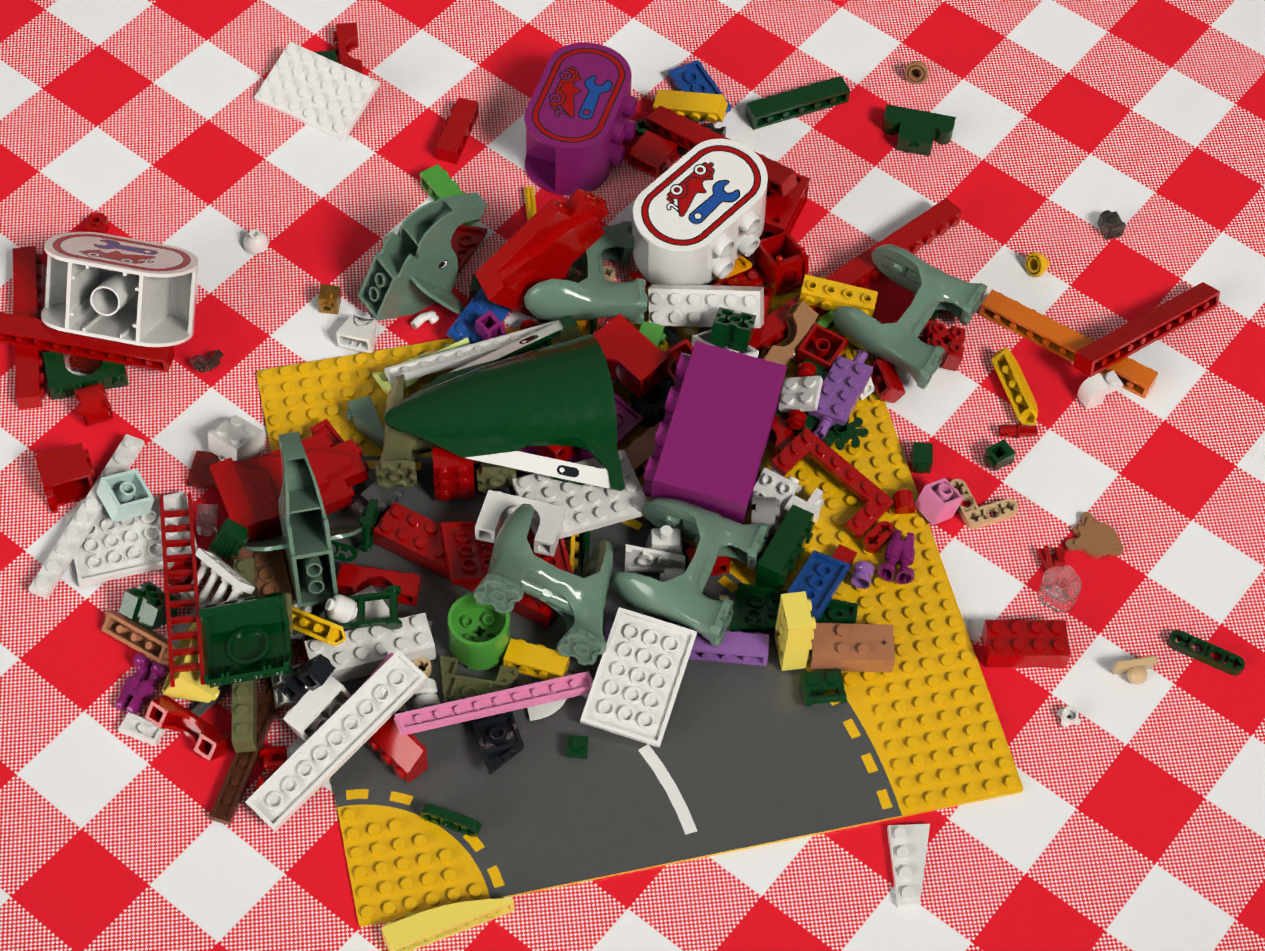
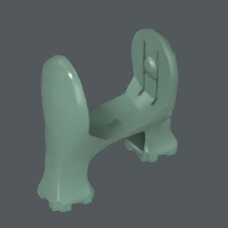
[524,221,648,324]
[833,244,987,389]
[610,497,770,648]
[473,504,613,666]

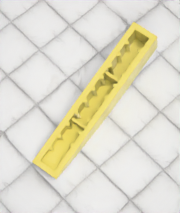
[381,899,515,951]

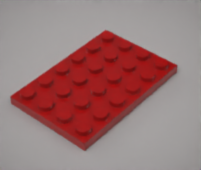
[440,521,573,585]

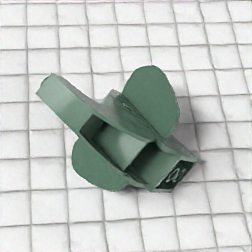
[358,192,487,321]
[244,432,362,608]

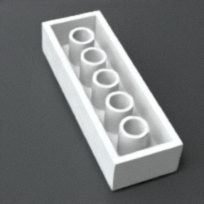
[648,284,764,328]
[304,613,436,682]

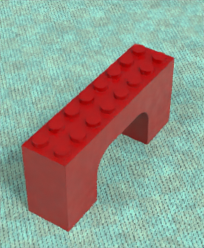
[530,313,668,461]

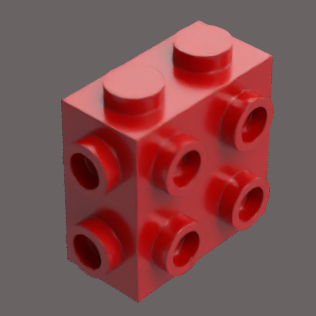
[627,130,678,178]

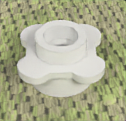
[1057,706,1081,727]

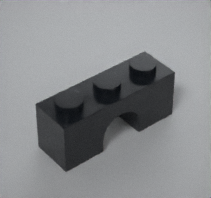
[277,654,335,702]

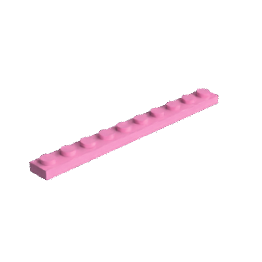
[394,671,593,736]

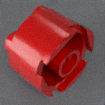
[74,383,113,427]

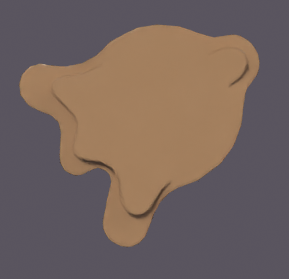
[1065,512,1124,559]

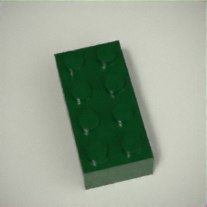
[755,504,815,589]

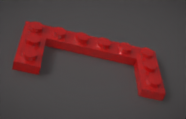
[769,428,895,540]

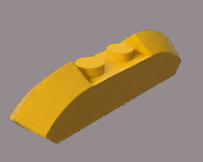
[991,347,1038,425]
[292,606,347,646]

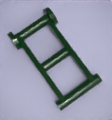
[324,585,402,630]

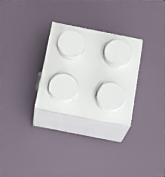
[208,414,264,461]

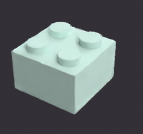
[96,469,154,523]

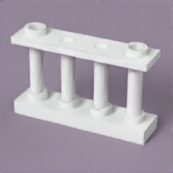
[178,548,256,607]

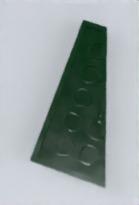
[730,583,858,630]

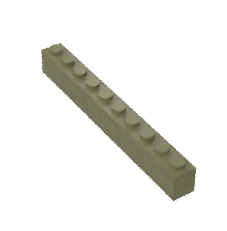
[232,558,258,753]

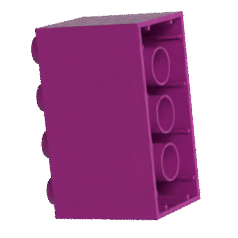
[642,341,787,524]

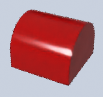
[893,489,915,514]

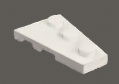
[624,544,685,572]

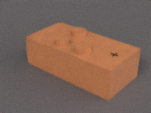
[809,623,895,673]

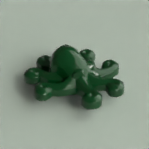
[820,417,869,450]

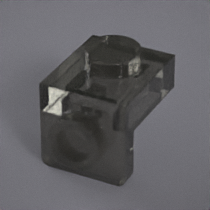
[189,349,224,373]

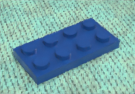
[667,60,732,122]
[446,287,512,344]
[787,550,851,620]

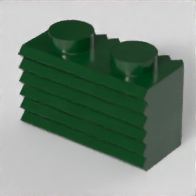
[208,518,249,560]

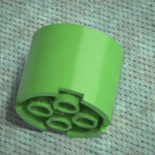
[448,592,510,670]

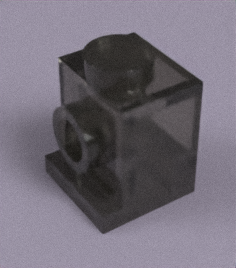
[1097,210,1126,240]

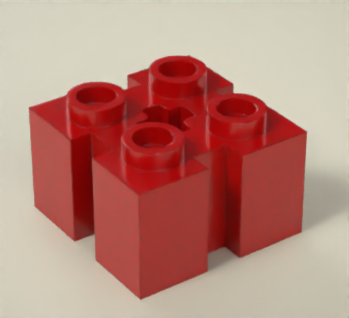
[923,320,966,371]

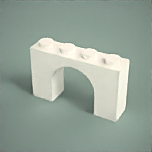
[475,490,566,557]

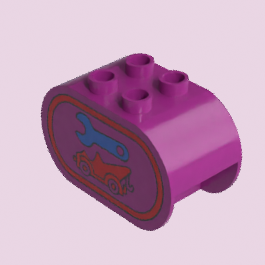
[524,43,638,196]

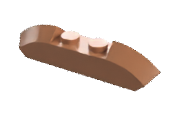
[101,610,179,666]

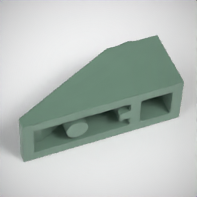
[345,395,385,450]

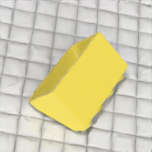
[162,618,220,703]

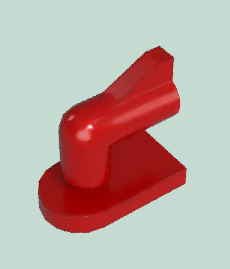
[1037,546,1066,572]
[259,746,287,770]

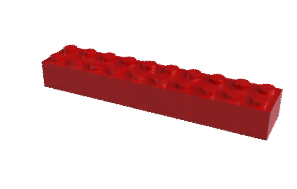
[373,502,558,628]

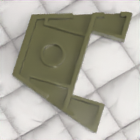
[440,655,519,703]

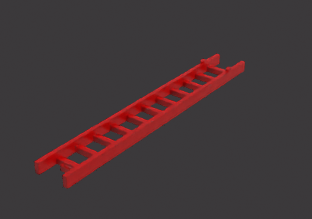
[159,493,205,687]

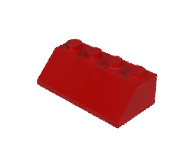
[367,715,428,783]

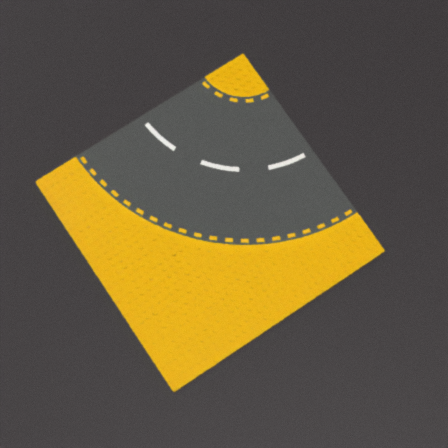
[257,276,1023,927]

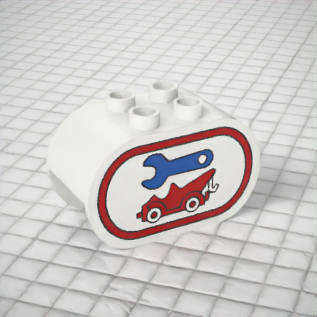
[633,139,768,285]
[41,232,198,347]

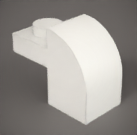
[1077,370,1123,410]
[782,488,824,523]

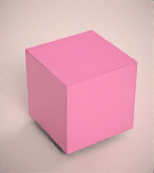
[915,478,964,525]

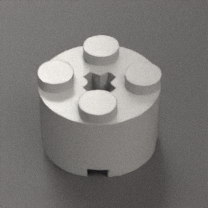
[751,496,780,537]

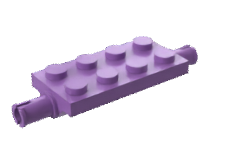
[809,350,873,439]

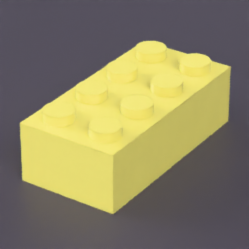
[774,591,816,671]

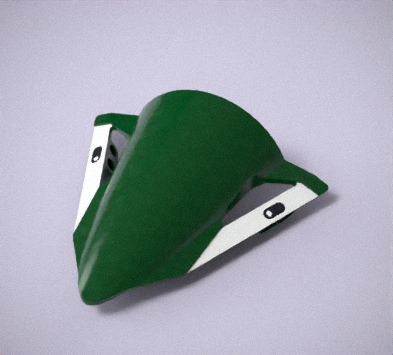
[384,315,625,491]

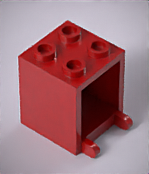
[754,231,809,295]
[34,443,97,513]

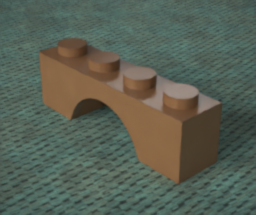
[758,301,819,366]

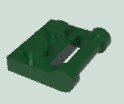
[360,498,378,552]
[799,669,847,707]

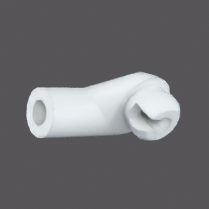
[410,311,439,329]

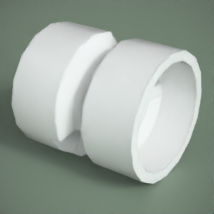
[411,678,440,710]

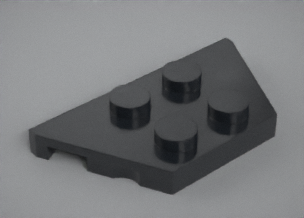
[470,711,524,774]

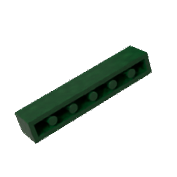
[745,76,850,130]

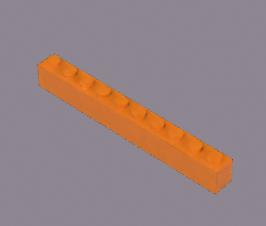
[979,289,1158,399]

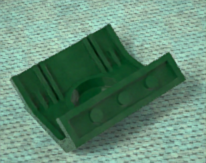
[198,591,293,688]

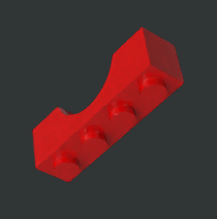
[333,22,363,74]
[337,563,422,606]
[145,695,231,761]

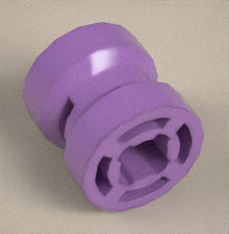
[851,561,875,589]

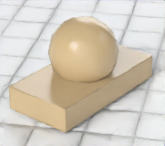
[1112,655,1158,685]

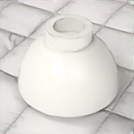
[243,229,269,254]

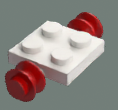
[778,362,823,430]

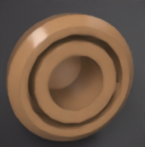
[904,61,928,84]

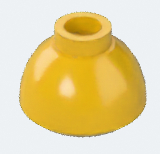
[1025,252,1050,277]

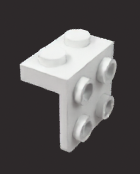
[750,467,803,519]

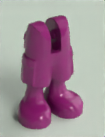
[877,530,915,584]
[115,654,169,714]

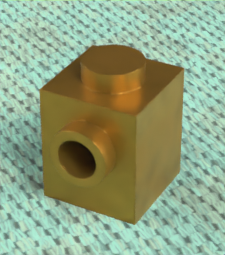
[318,284,341,315]

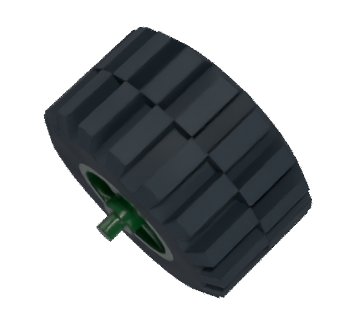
[630,378,674,428]

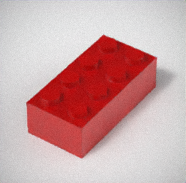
[982,620,1070,668]

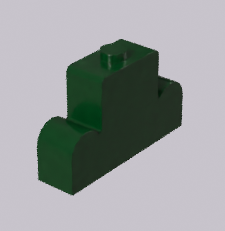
[882,104,956,156]

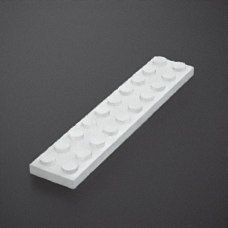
[245,650,429,832]

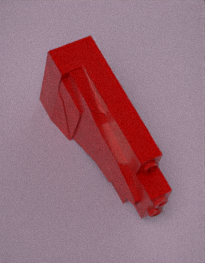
[474,189,610,319]
[209,431,370,543]

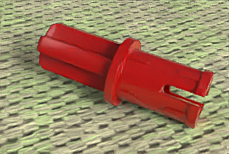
[999,423,1038,438]

